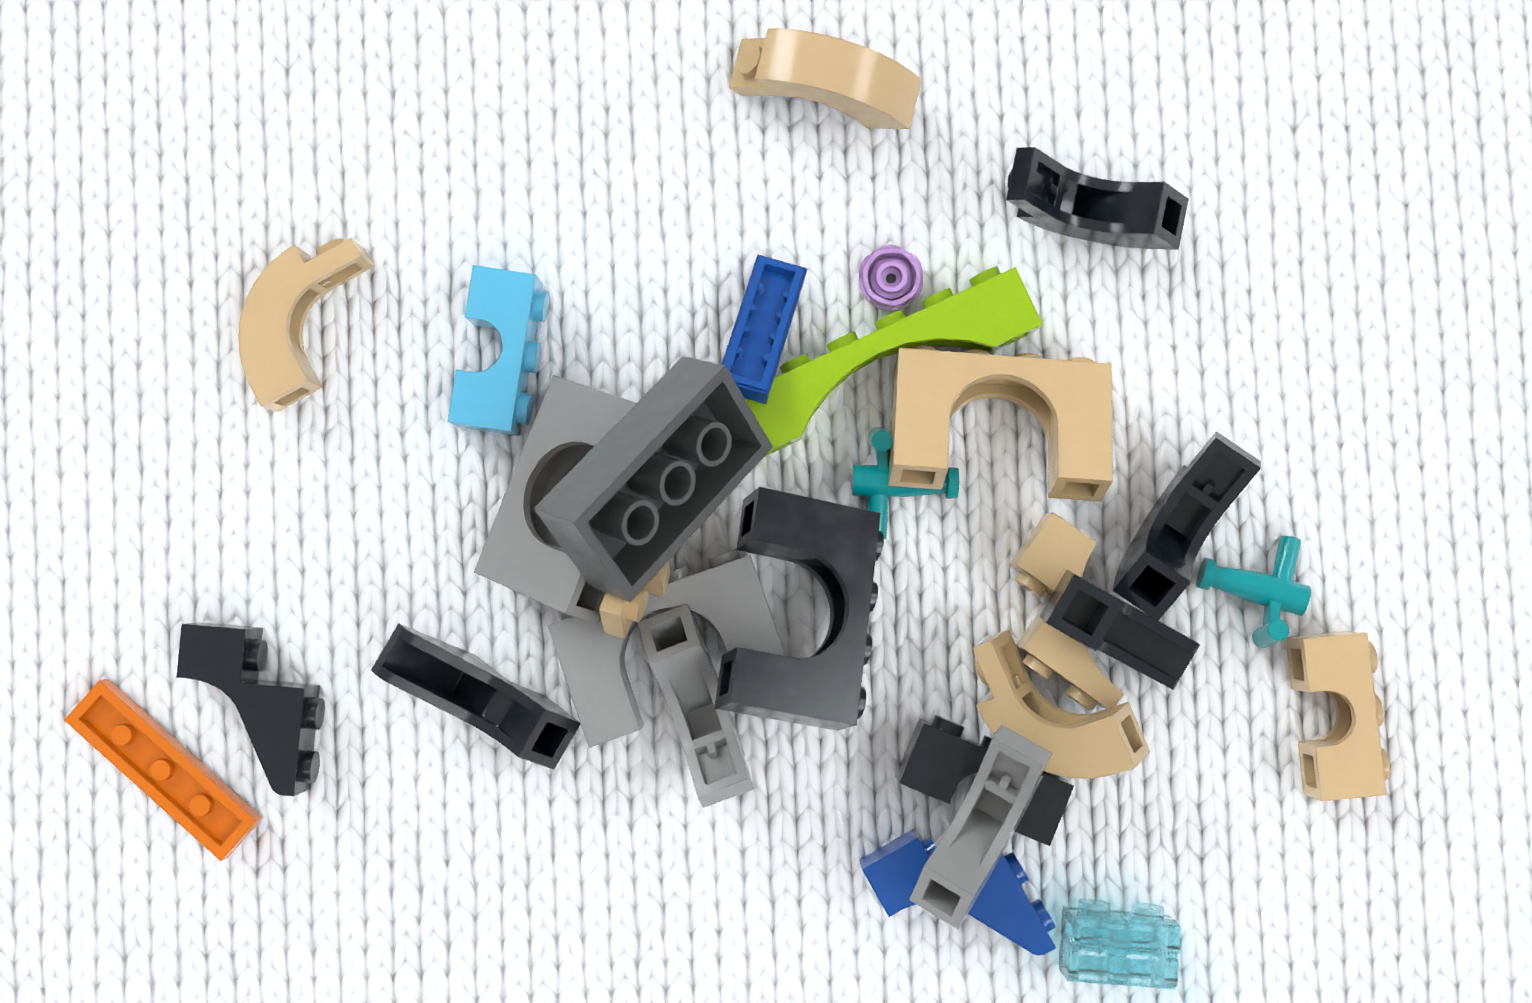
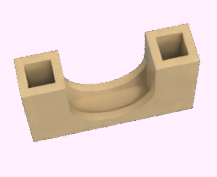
[888,345,1113,502]

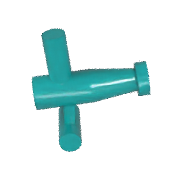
[851,427,959,539]
[1196,536,1311,648]

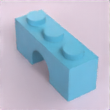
[447,265,549,436]

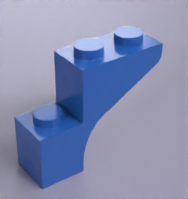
[859,828,1056,956]

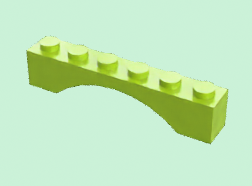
[745,266,1043,457]

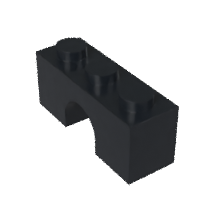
[895,715,1074,846]

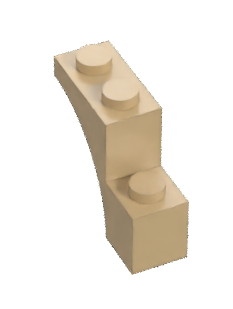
[1009,512,1124,712]

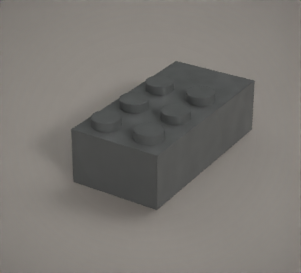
[533,356,773,602]

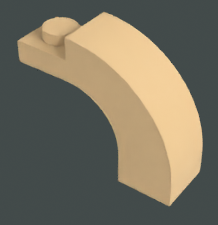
[728,28,922,129]
[238,238,375,412]
[972,630,1150,779]

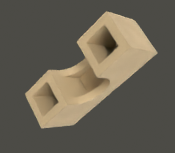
[1286,631,1390,801]

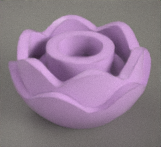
[859,245,923,311]

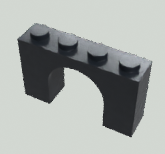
[714,487,884,731]

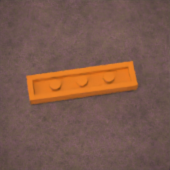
[64,679,263,861]

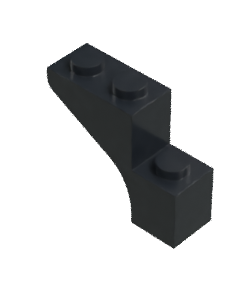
[1040,569,1201,690]
[176,622,325,796]
[371,623,581,770]

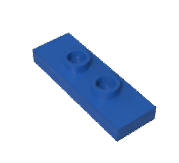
[722,254,807,405]

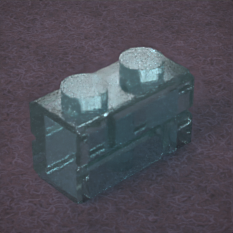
[1058,898,1181,989]

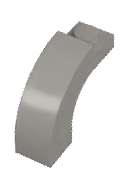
[637,604,754,808]
[909,725,1052,929]

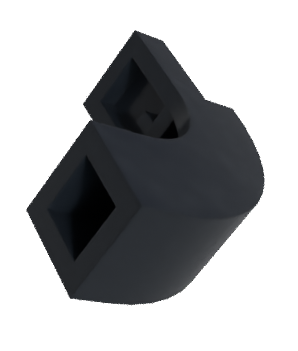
[1006,147,1189,250]
[1113,431,1261,621]

